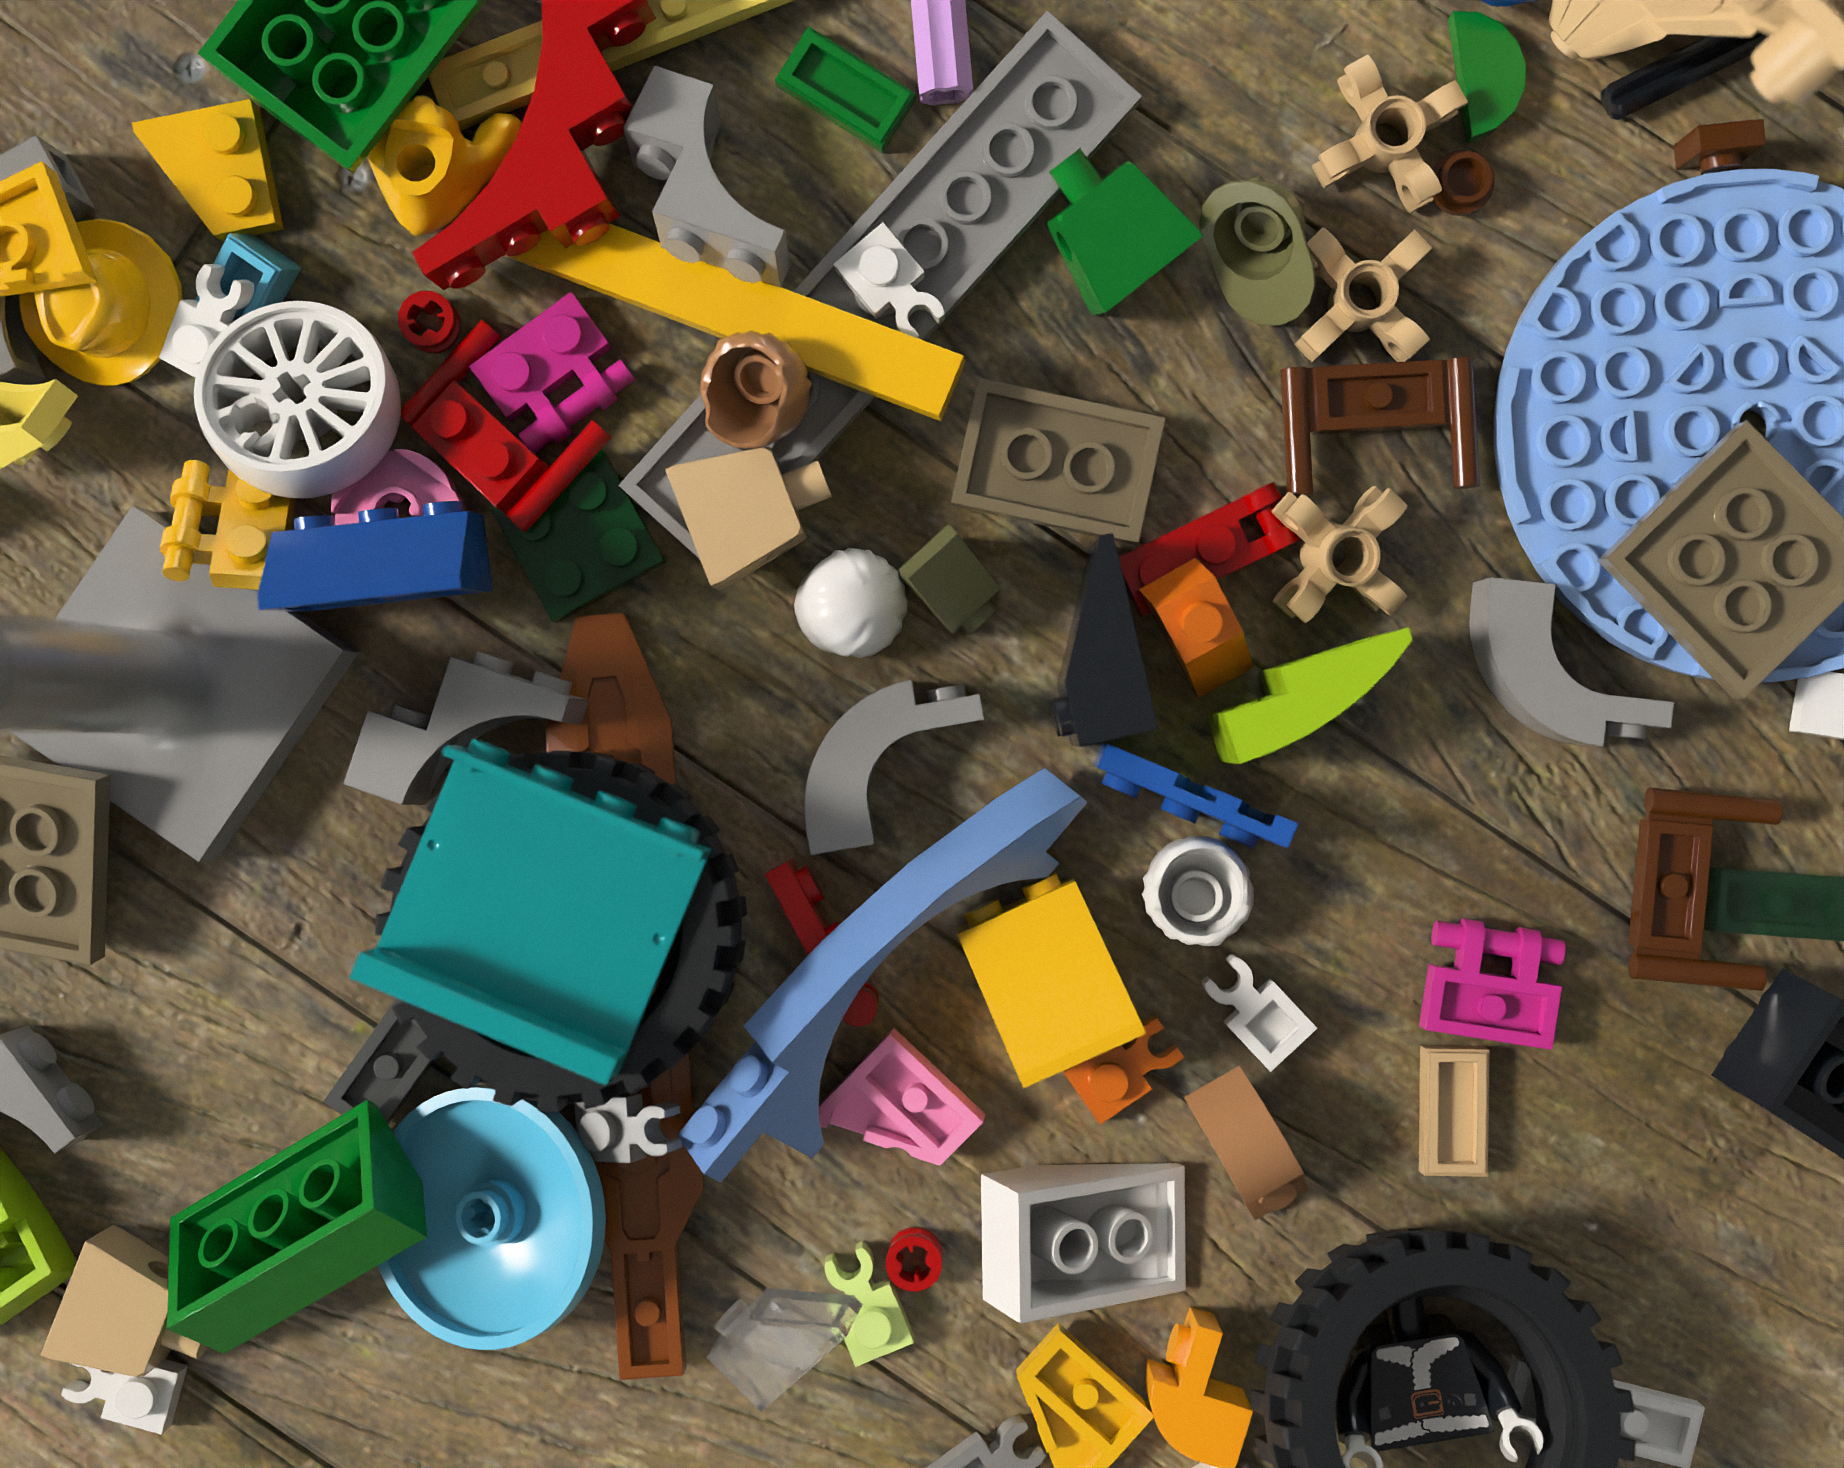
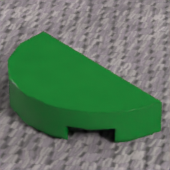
[1447,11,1526,144]

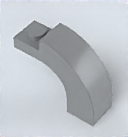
[1469,577,1674,747]
[804,680,984,855]

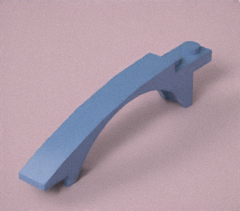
[677,768,1087,1182]

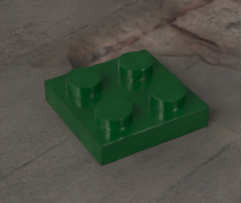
[491,449,667,623]

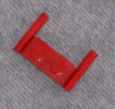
[401,319,612,533]

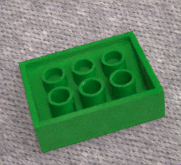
[198,0,487,174]

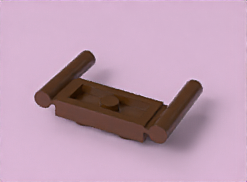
[1280,357,1480,498]
[1628,787,1783,991]

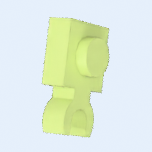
[825,1241,914,1367]

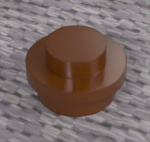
[1432,150,1495,216]

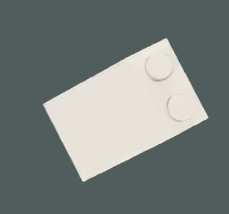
[981,1163,1186,1324]

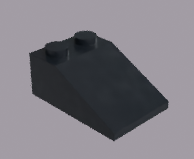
[1049,533,1158,747]
[1711,968,1844,1160]

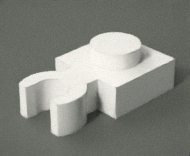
[833,222,945,339]
[159,264,254,378]
[1201,954,1317,1072]
[61,1359,188,1435]

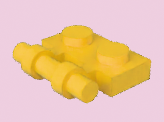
[160,460,296,590]

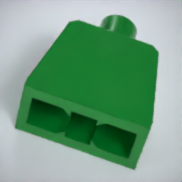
[1047,148,1203,315]

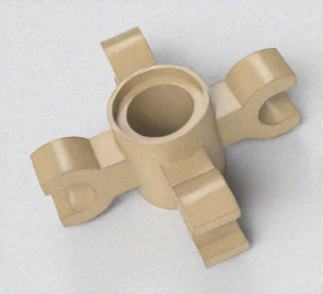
[1312,54,1468,213]
[1294,227,1432,363]
[1271,486,1408,623]

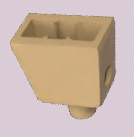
[665,447,832,591]
[41,1225,208,1377]

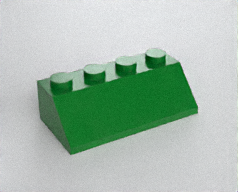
[167,1100,427,1354]

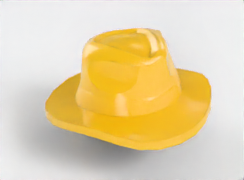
[19,218,183,386]

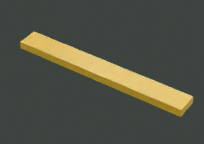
[504,223,966,421]

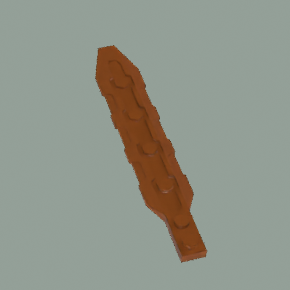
[545,613,704,1380]

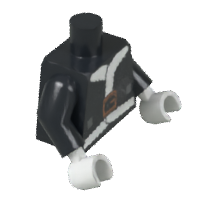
[1336,1297,1544,1468]

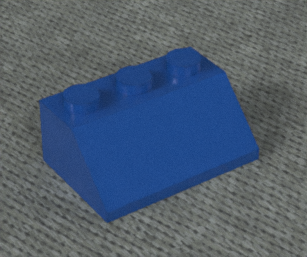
[257,501,493,612]

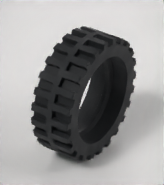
[375,750,747,1112]
[1251,1228,1636,1468]

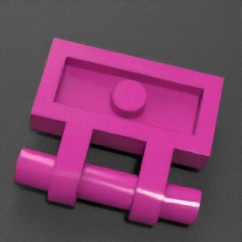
[469,292,636,453]
[1419,918,1565,1050]

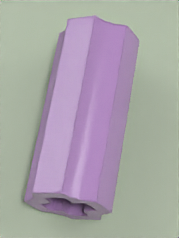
[911,0,973,106]

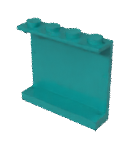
[349,738,712,1086]

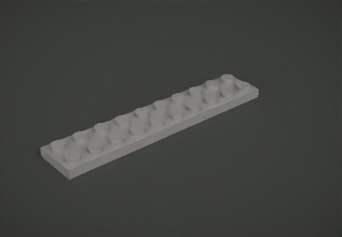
[618,11,1142,559]

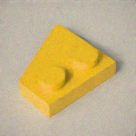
[132,99,284,242]
[1016,1322,1154,1468]

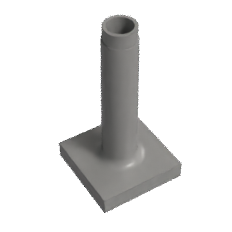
[0,505,359,862]

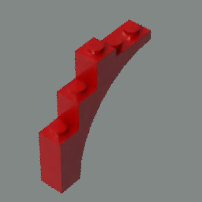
[412,0,656,290]

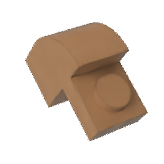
[1184,1066,1309,1220]

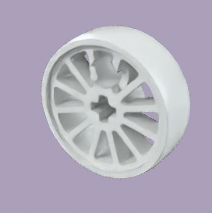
[194,301,401,499]

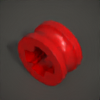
[398,291,461,354]
[886,1227,943,1292]

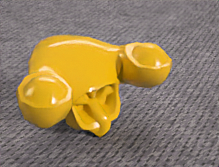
[367,95,522,236]

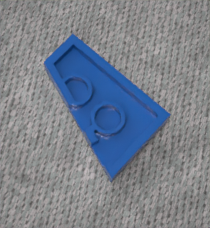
[1092,743,1298,849]

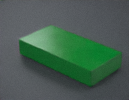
[775,26,916,154]

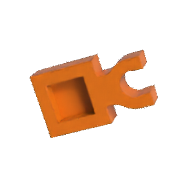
[1063,1014,1185,1125]

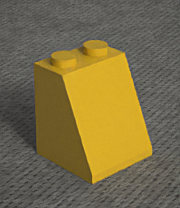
[957,872,1146,1088]

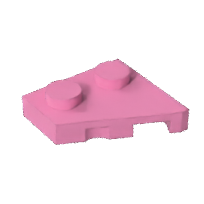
[819,1027,986,1166]

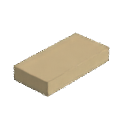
[1419,1045,1490,1177]

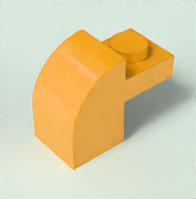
[1144,1306,1253,1468]

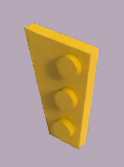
[0,161,97,297]

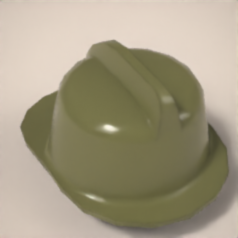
[1199,176,1316,326]

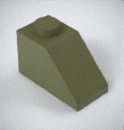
[899,524,1001,635]

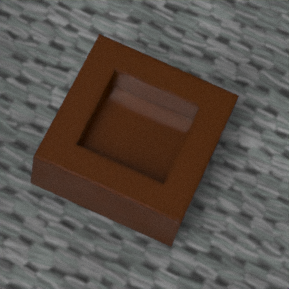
[1673,119,1766,175]

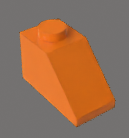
[1139,558,1254,698]

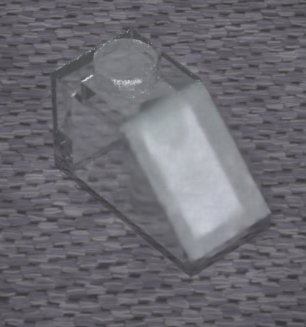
[706,1288,863,1412]

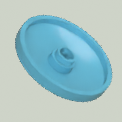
[378,1085,606,1350]

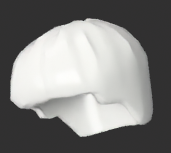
[794,548,908,658]
[1142,836,1254,946]

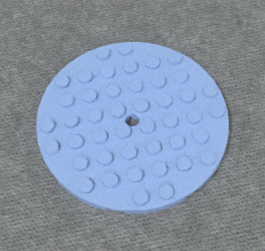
[1493,169,1844,682]

